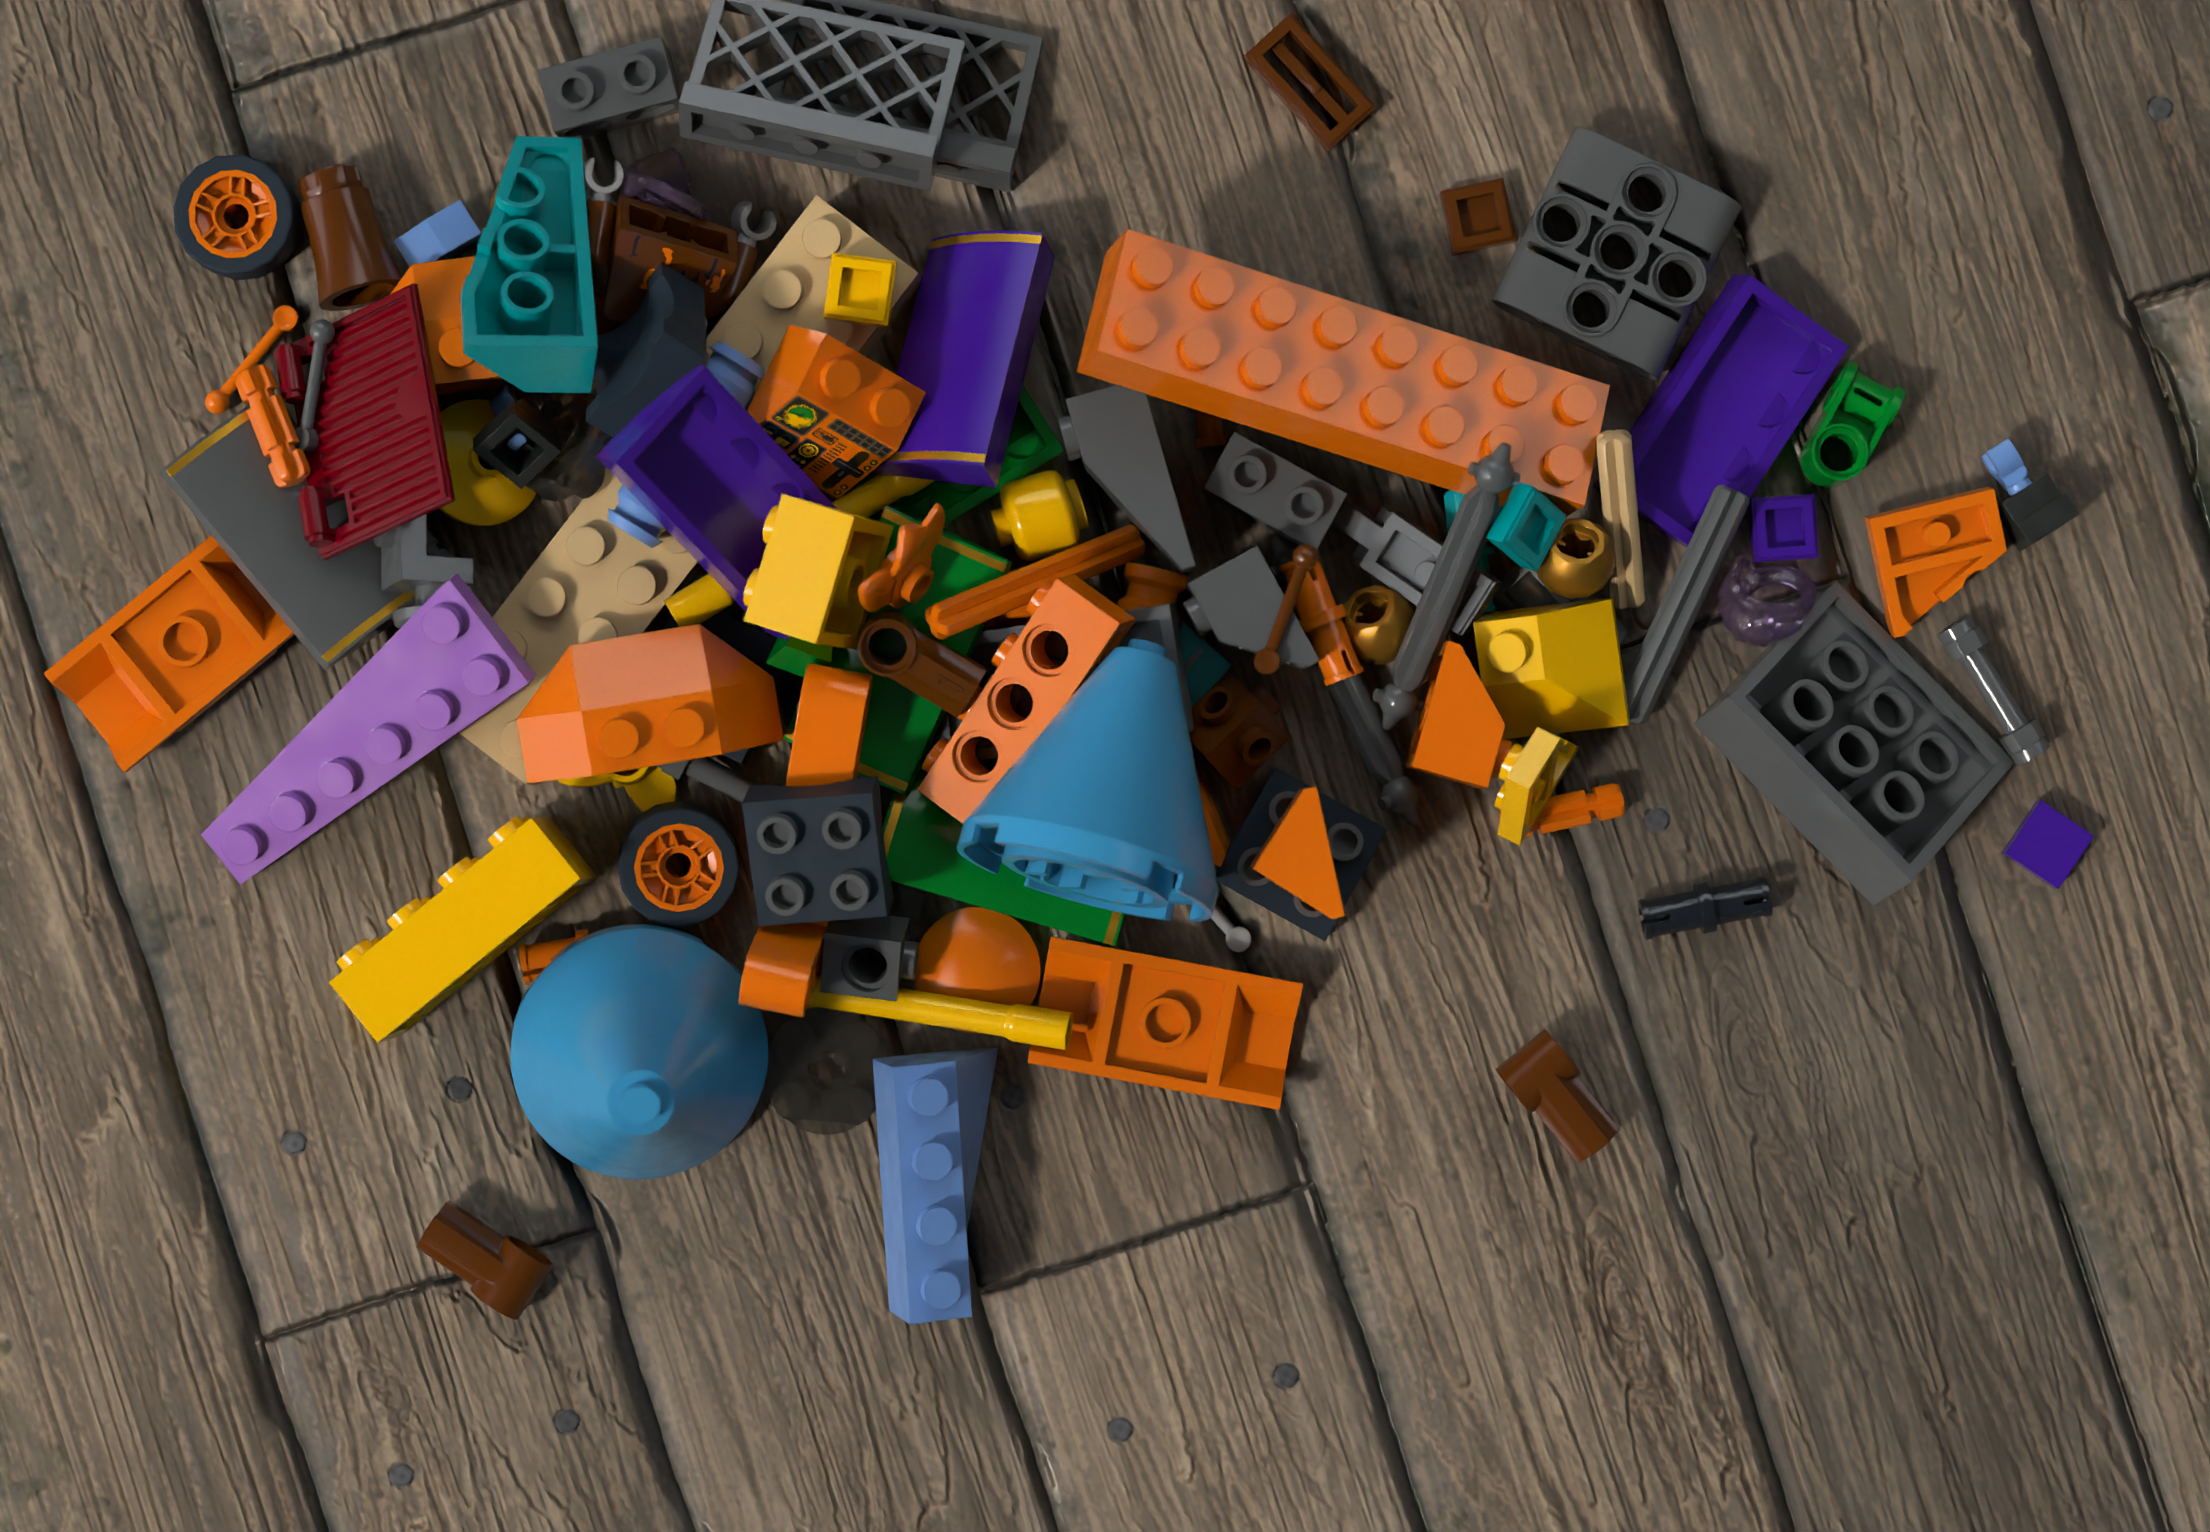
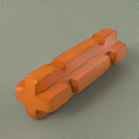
[235,364,311,488]
[1499,783,1625,838]

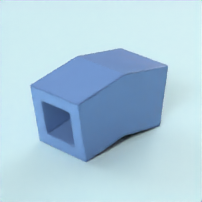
[394,200,481,267]

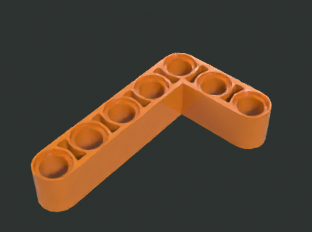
[738,663,873,1018]

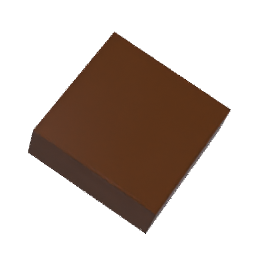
[1439,178,1516,256]

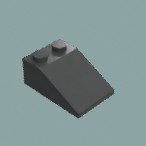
[1058,385,1195,575]

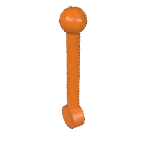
[205,305,300,414]

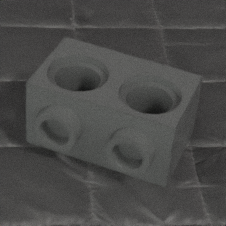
[537,36,681,139]
[1202,432,1347,550]

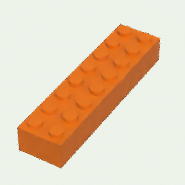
[1077,229,1610,516]

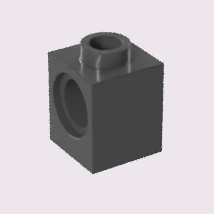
[820,915,919,1002]

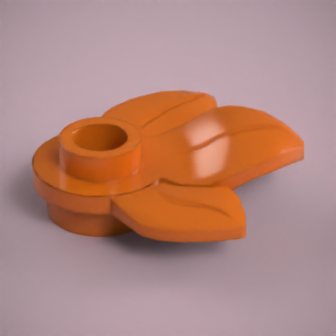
[858,503,945,612]

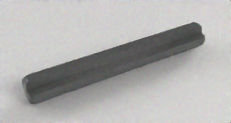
[1624,485,1750,725]

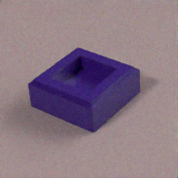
[1748,494,1819,563]
[2001,800,2094,889]

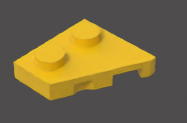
[1494,727,1579,846]

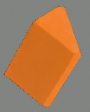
[1250,787,1345,919]

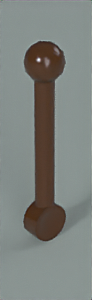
[1254,544,1319,675]

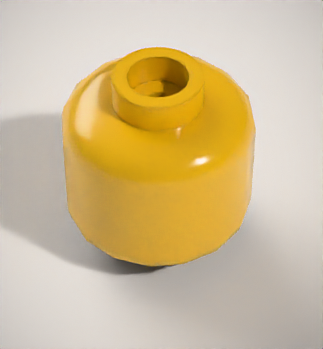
[990,470,1088,561]

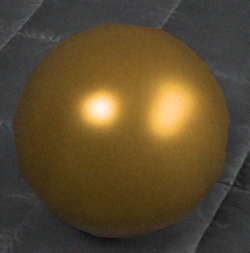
[1537,518,1616,599]
[1342,585,1416,665]

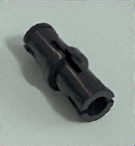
[1638,876,1773,940]

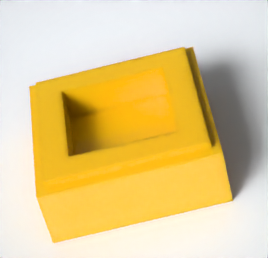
[823,253,898,328]

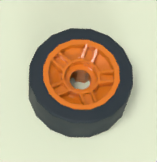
[173,154,303,280]
[617,801,740,927]

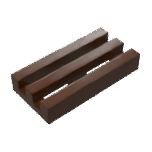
[1244,13,1377,153]

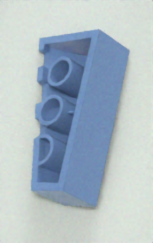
[873,1046,998,1324]

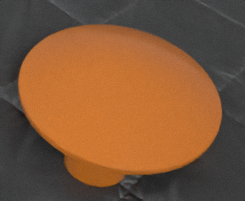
[914,907,1041,1034]

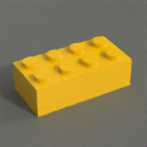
[329,816,597,1043]

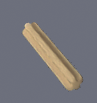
[1596,429,1645,609]

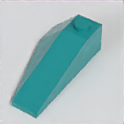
[460,136,598,393]

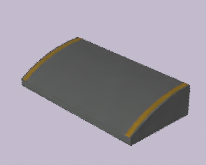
[160,405,415,671]

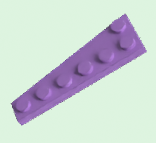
[201,573,536,885]

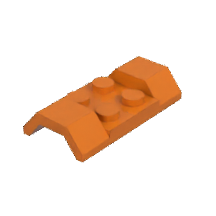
[43,535,295,772]
[1027,936,1303,1110]

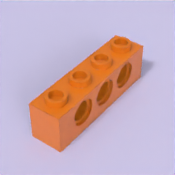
[917,575,1136,823]

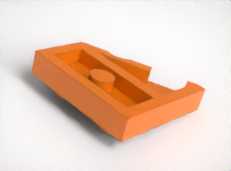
[1864,486,2007,638]

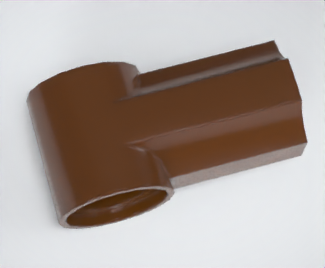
[858,610,986,718]
[1495,1029,1620,1164]
[416,1200,554,1320]

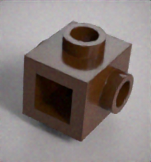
[1189,672,1291,790]

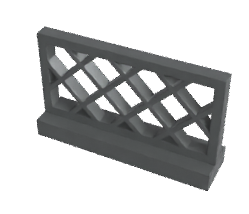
[679,0,965,191]
[769,0,1043,193]

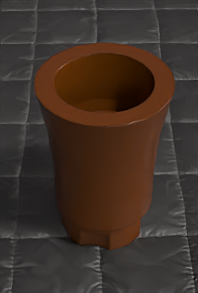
[298,164,403,311]

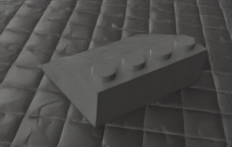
[1694,581,2015,906]

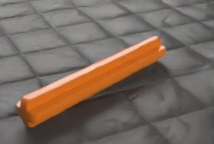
[925,524,1146,639]

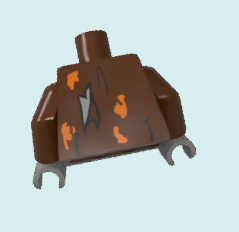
[583,157,777,327]

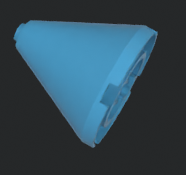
[957,639,1219,922]
[510,924,768,1180]

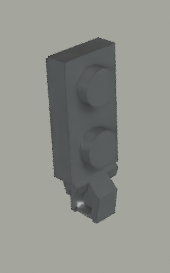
[1331,502,1503,636]

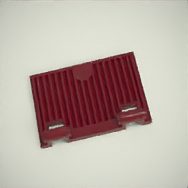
[274,283,456,560]

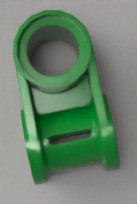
[1800,360,1907,488]

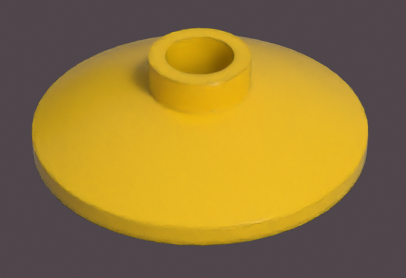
[438,399,543,526]

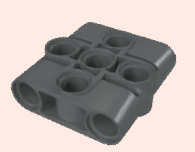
[1491,127,1742,381]

